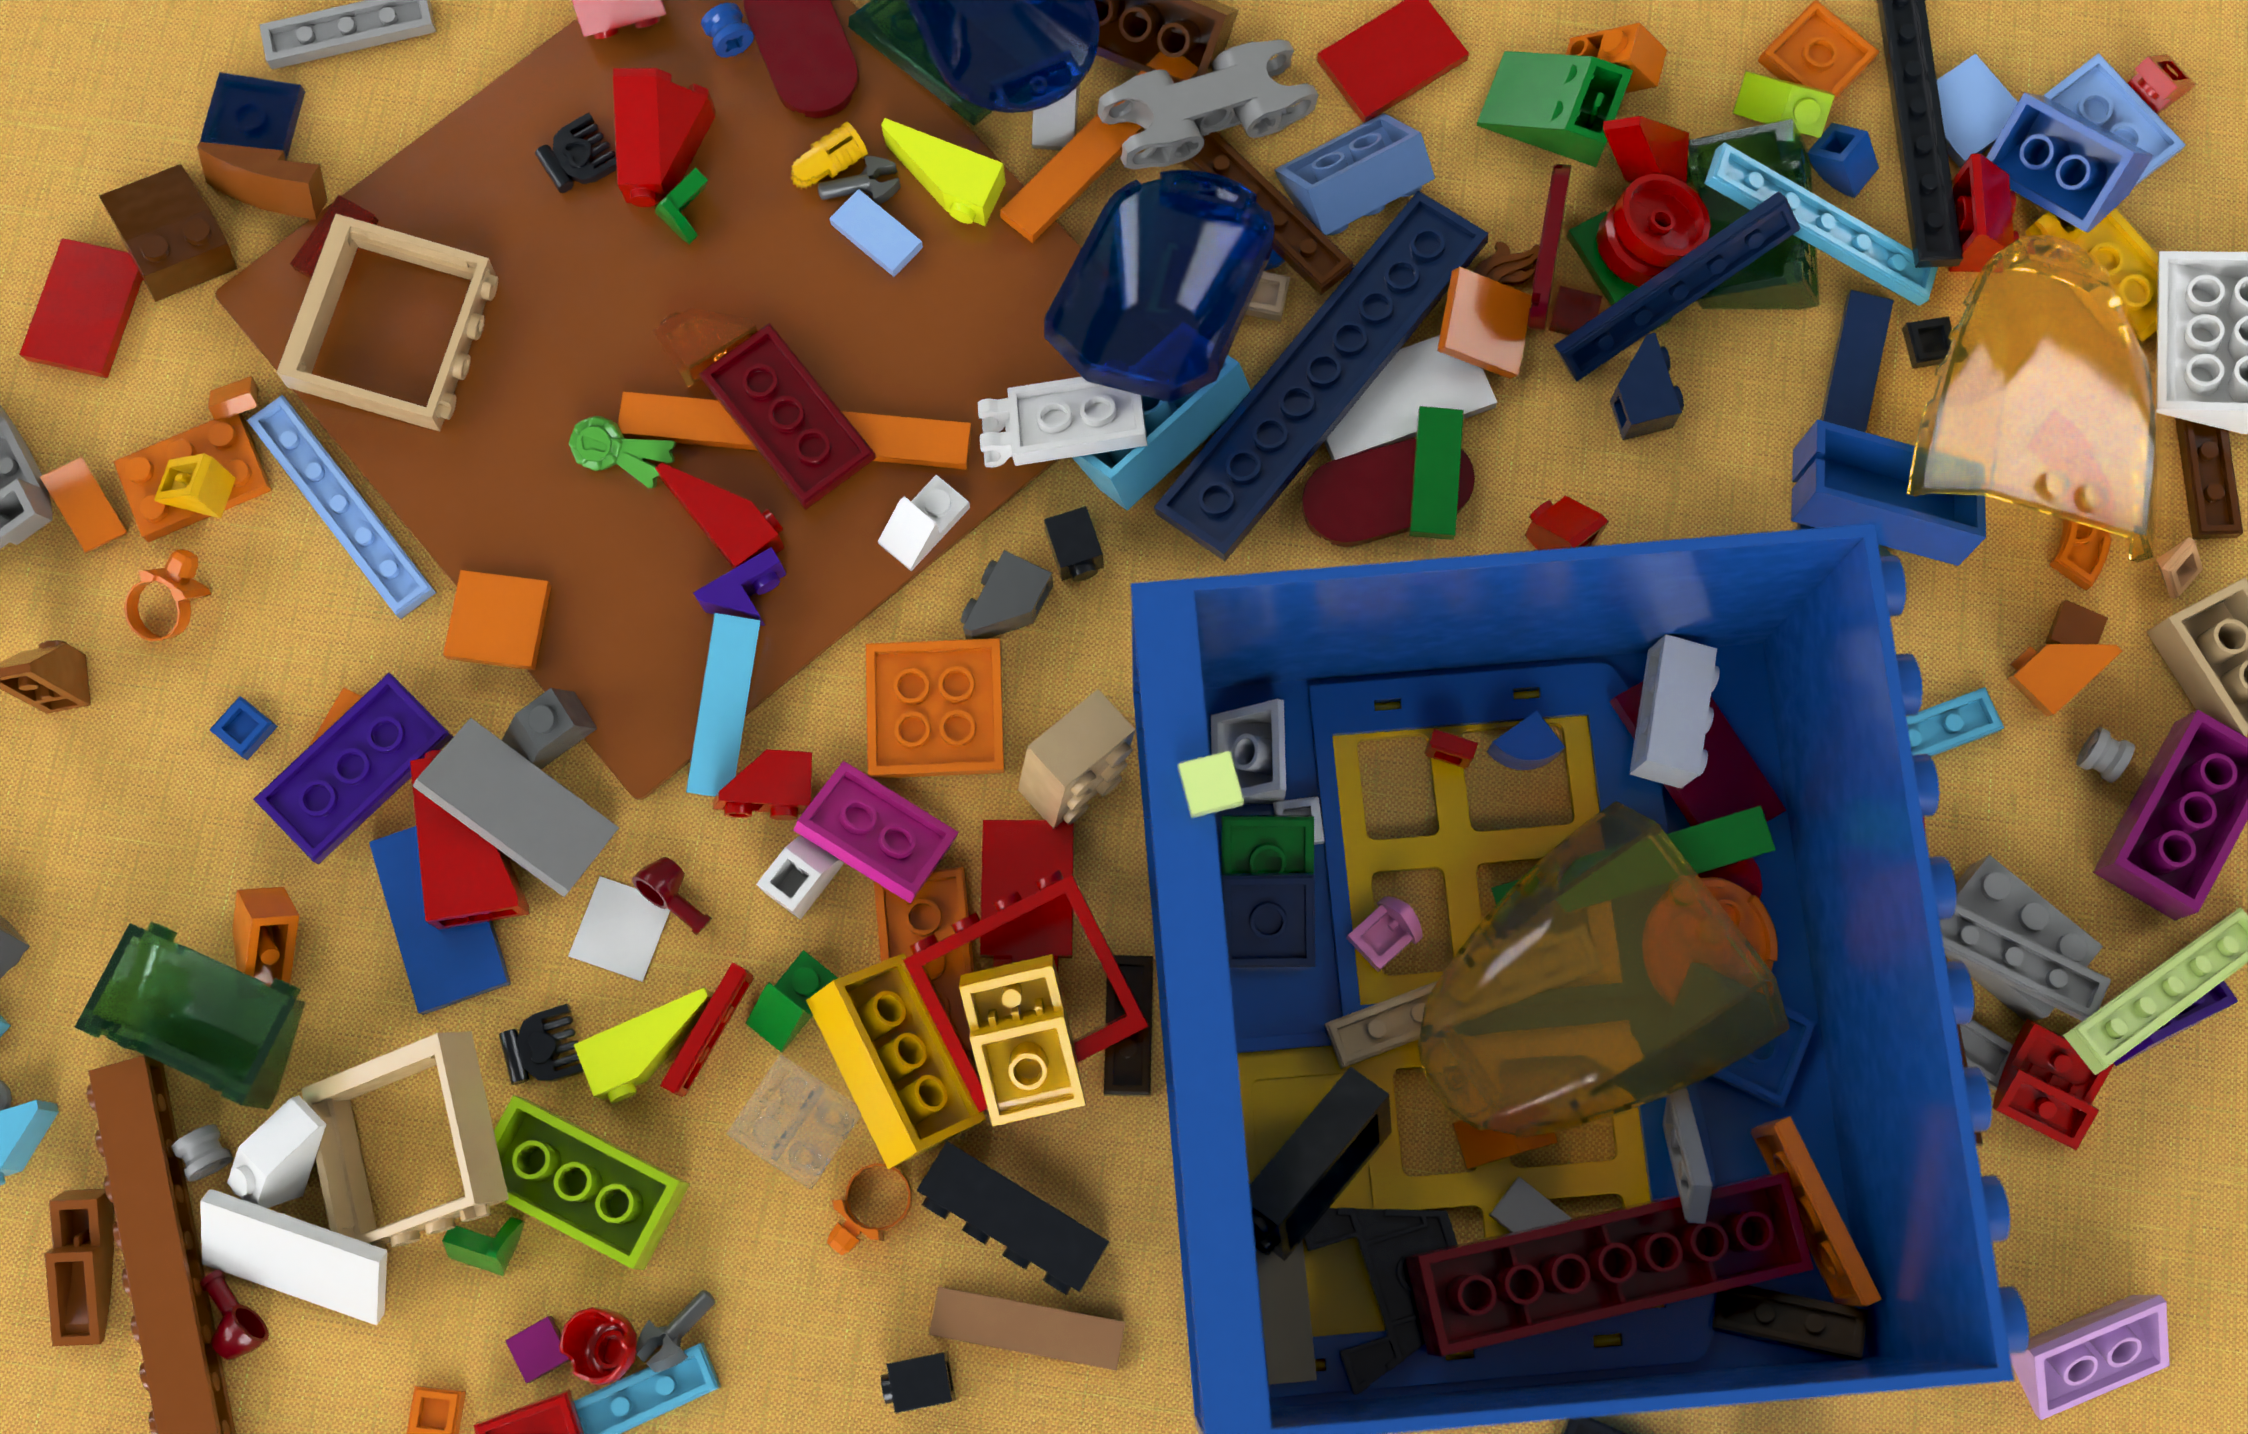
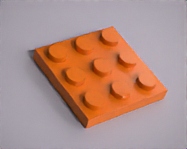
[866,638,1005,779]

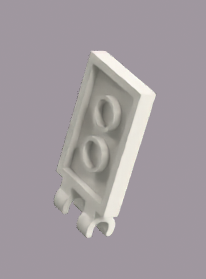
[978,368,1147,468]

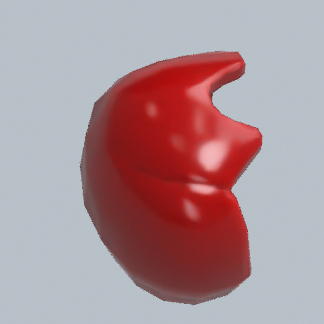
[559,1307,637,1385]

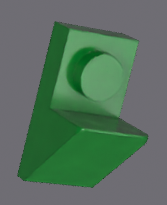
[745,950,838,1053]

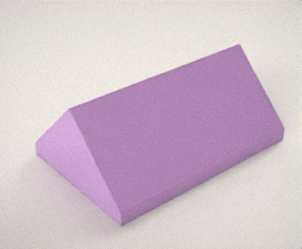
[2010,1295,2170,1421]

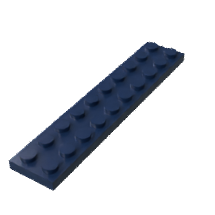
[1154,191,1488,561]

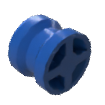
[701,3,754,57]

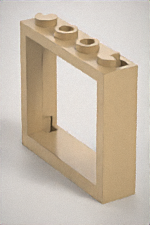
[276,214,498,432]
[301,1031,509,1249]

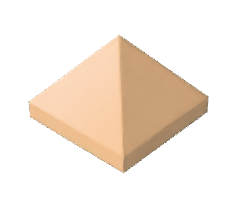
[2156,538,2203,599]

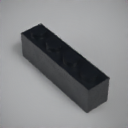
[916,1141,1110,1295]

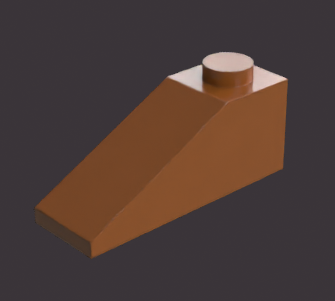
[0,640,91,714]

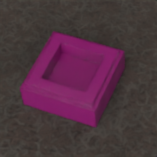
[505,1316,570,1384]

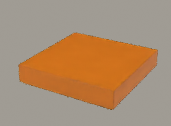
[1758,0,1880,103]
[1437,267,1532,379]
[443,570,552,671]

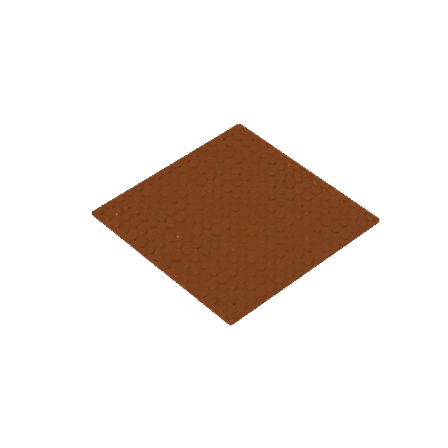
[215,0,1167,800]

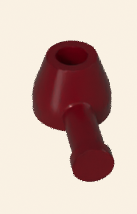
[632,857,712,936]
[200,1270,269,1360]

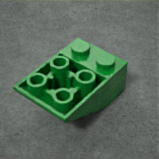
[1476,51,1633,167]

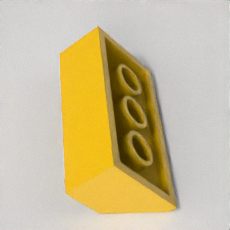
[806,953,986,1169]

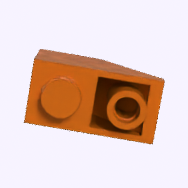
[1566,22,1667,93]

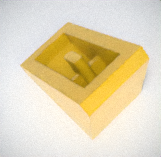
[154,453,236,519]

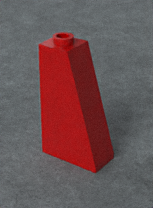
[410,750,530,930]

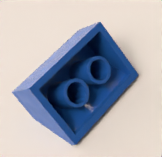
[1986,92,2154,233]

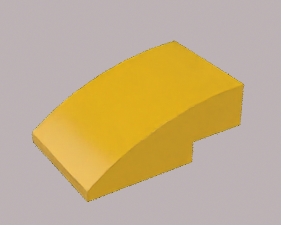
[959,954,1086,1126]

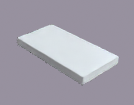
[1324,335,1497,461]
[200,1189,387,1325]

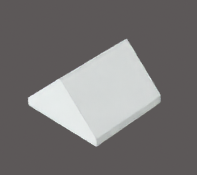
[1211,699,1286,804]

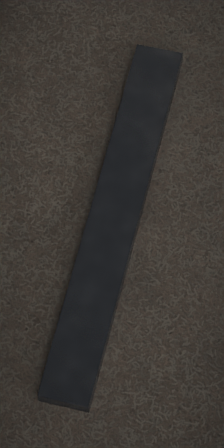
[1877,0,1963,268]

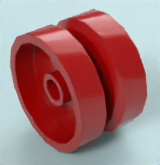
[1596,174,1711,287]

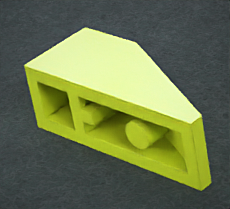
[881,118,1006,226]
[573,987,713,1103]

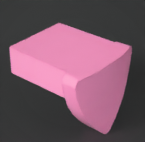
[1346,896,1423,972]

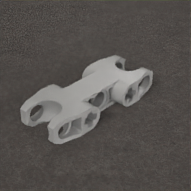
[1097,39,1319,169]

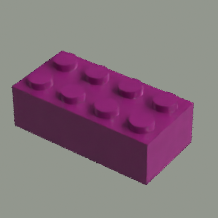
[2093,709,2248,921]

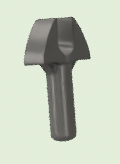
[818,156,901,205]
[636,1290,715,1372]

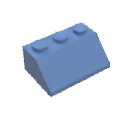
[1274,113,1435,236]

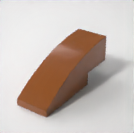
[197,142,328,220]
[44,1189,114,1347]

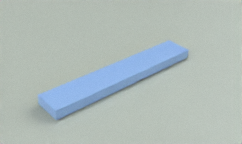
[246,395,436,619]

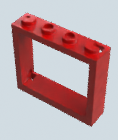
[903,870,1149,1113]

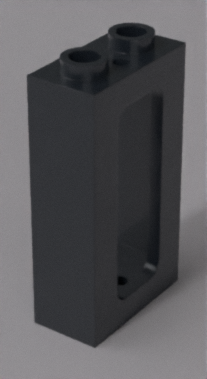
[1249,1066,1392,1261]

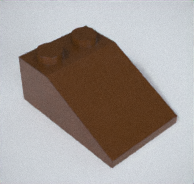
[99,164,237,302]

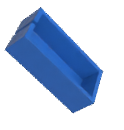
[1791,419,1986,566]

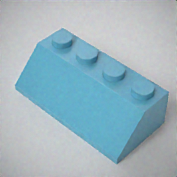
[1072,325,1251,511]

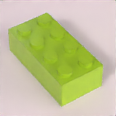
[494,1095,690,1270]

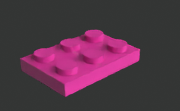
[793,761,959,904]

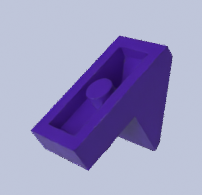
[693,547,787,626]

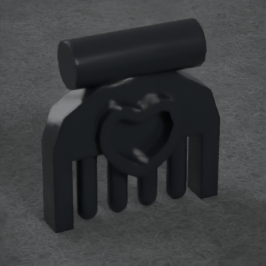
[535,112,617,193]
[499,1004,584,1085]

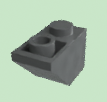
[961,550,1053,640]

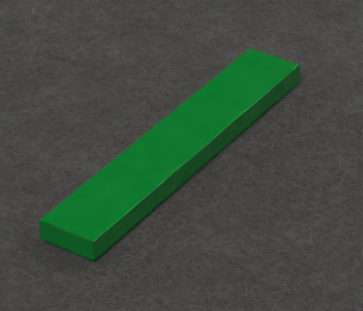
[1491,805,1776,933]

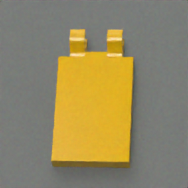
[2025,208,2158,354]

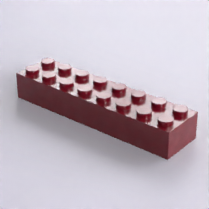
[1405,1172,1814,1357]

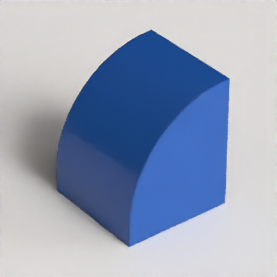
[1807,123,1879,198]
[1487,711,1565,770]

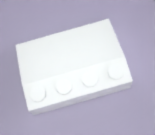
[2156,251,2248,434]

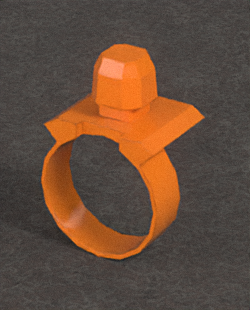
[124,549,212,641]
[827,1163,913,1256]

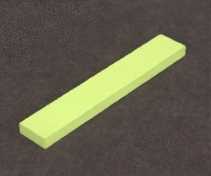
[2063,907,2248,1075]

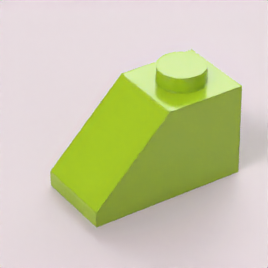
[1732,71,1835,138]

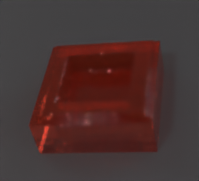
[1548,286,1602,335]

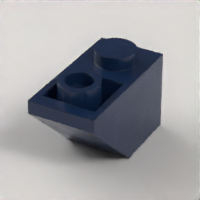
[1610,333,1684,440]

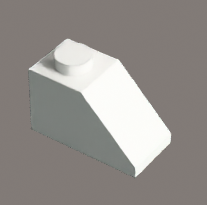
[227,1095,327,1208]

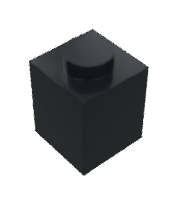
[1044,506,1104,581]
[881,1351,956,1413]

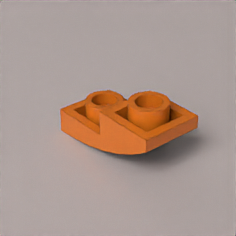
[40,457,127,554]

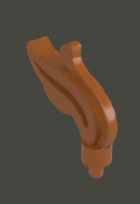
[1474,241,1539,285]

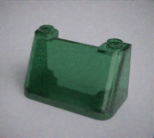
[1687,119,1819,310]
[75,921,306,1109]

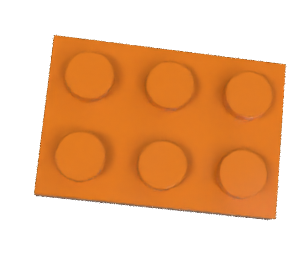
[113,413,272,542]

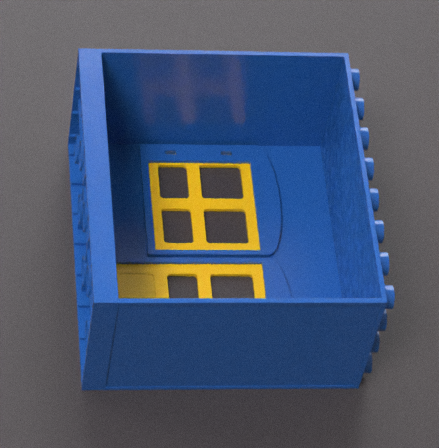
[1131,524,2029,1434]

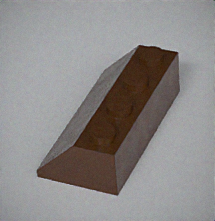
[1046,0,1239,83]

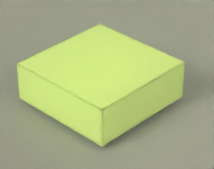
[1178,751,1244,818]

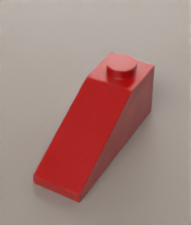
[655,463,785,569]

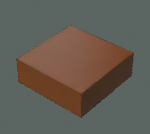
[2045,600,2108,644]

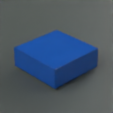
[209,696,278,760]

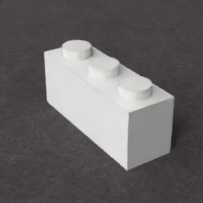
[1629,634,1720,789]

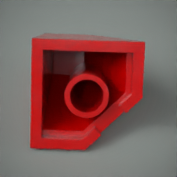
[613,68,715,207]

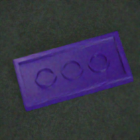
[253,673,453,864]

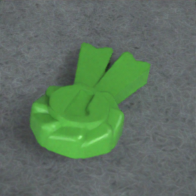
[569,416,676,488]

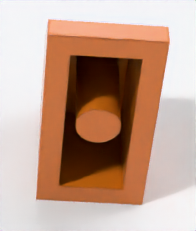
[2007,644,2122,717]
[232,887,299,998]

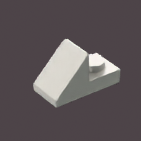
[878,475,970,571]

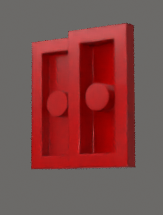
[1992,1018,2114,1151]

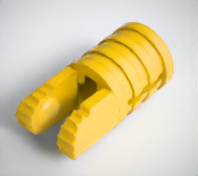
[791,121,868,189]

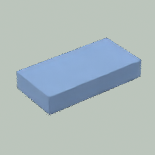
[829,189,923,277]

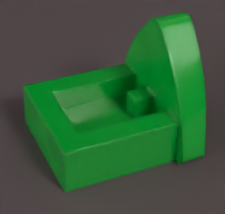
[655,168,708,245]
[442,1217,525,1276]

